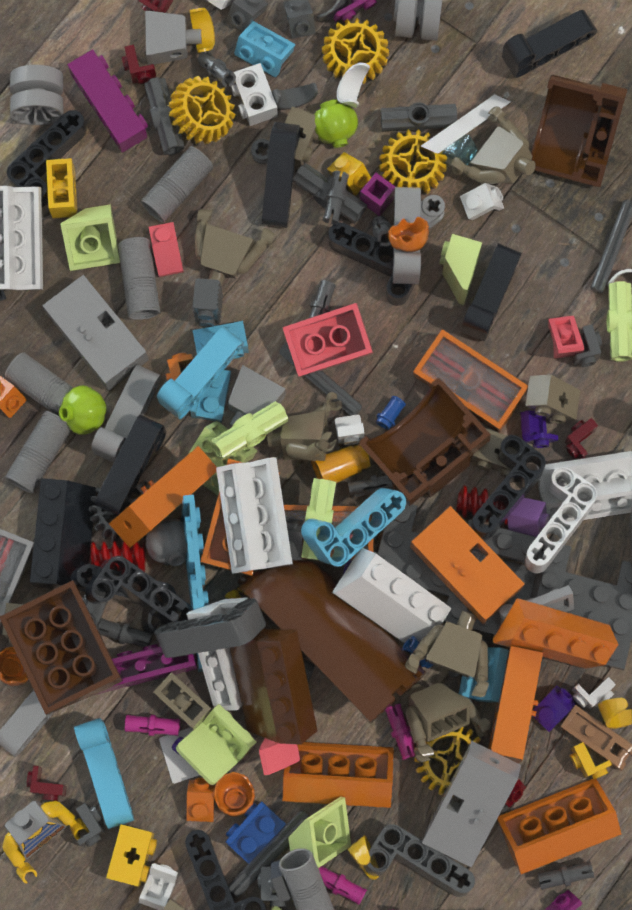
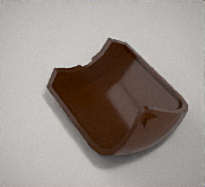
[237,560,427,724]

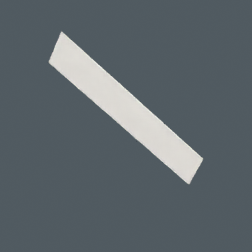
[421,94,511,154]

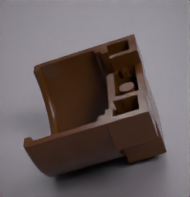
[531,75,628,187]
[359,378,491,506]

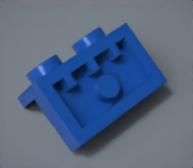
[225,802,286,864]

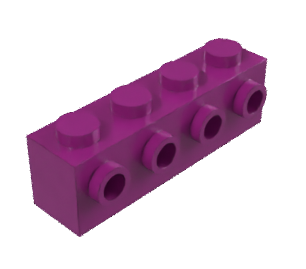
[67,49,148,153]
[96,644,197,695]

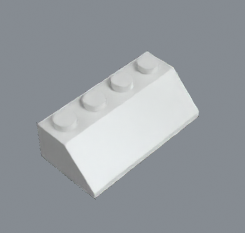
[332,548,451,643]

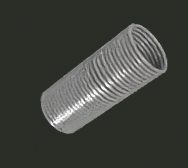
[141,146,213,223]
[118,237,160,320]
[5,352,73,417]
[5,411,71,493]
[279,849,334,910]

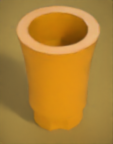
[311,444,371,483]

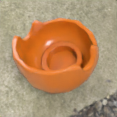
[388,217,429,252]
[0,647,29,686]
[214,772,255,817]

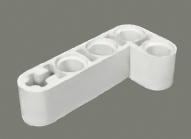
[525,467,597,573]

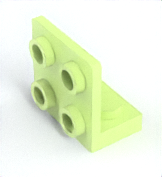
[189,421,258,496]

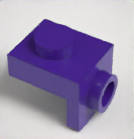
[520,410,559,448]
[533,685,576,732]

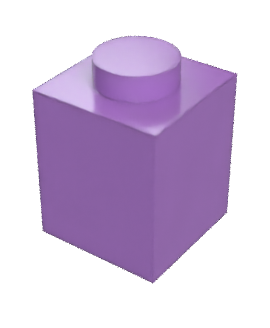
[508,498,550,537]

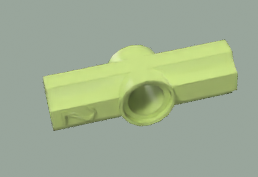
[606,281,632,362]
[210,401,288,461]
[301,478,336,560]

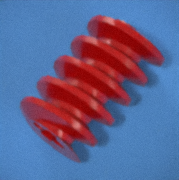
[456,485,508,525]
[91,541,146,572]

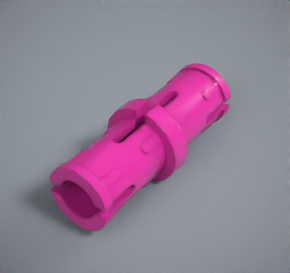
[385,704,415,760]
[125,714,180,736]
[318,866,367,905]

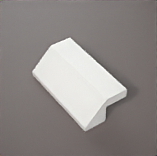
[0,186,43,290]
[537,451,632,522]
[216,457,293,574]
[187,597,248,711]

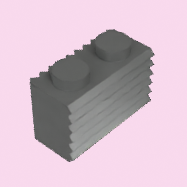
[192,278,223,327]

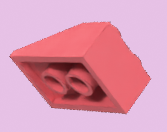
[282,303,374,377]

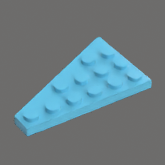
[181,495,209,672]

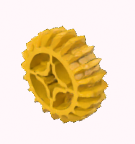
[322,18,389,84]
[168,76,236,145]
[379,129,447,194]
[414,727,481,797]

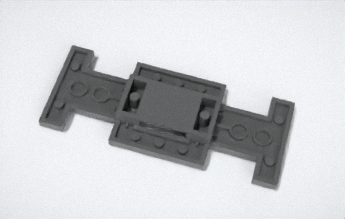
[378,503,632,670]

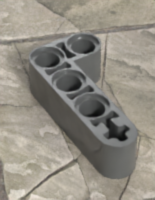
[155,598,266,658]
[364,824,475,897]

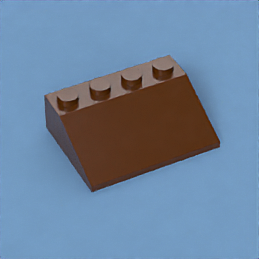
[0,581,123,715]
[230,629,318,745]

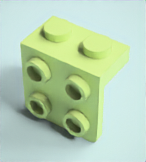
[176,704,257,785]

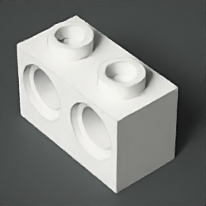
[230,63,278,126]

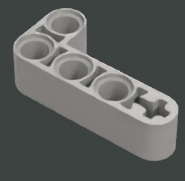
[393,187,421,284]
[91,365,161,463]
[0,690,54,757]

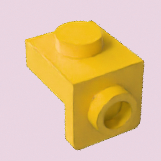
[327,152,371,195]
[570,742,612,780]

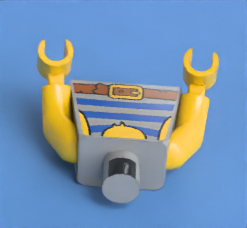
[2,800,89,884]

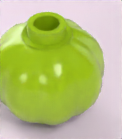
[314,99,358,148]
[59,385,106,435]

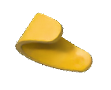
[189,8,215,53]
[598,697,632,729]
[347,835,379,880]

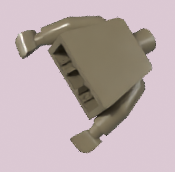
[451,106,535,184]
[195,209,274,286]
[267,392,342,461]
[405,611,489,697]
[405,683,491,762]

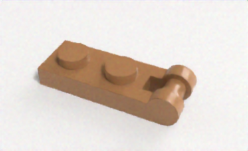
[559,705,632,771]

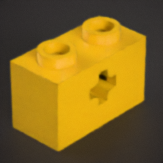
[46,158,78,218]
[106,824,157,887]

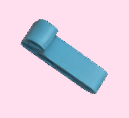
[157,326,244,419]
[301,488,406,566]
[74,718,134,829]

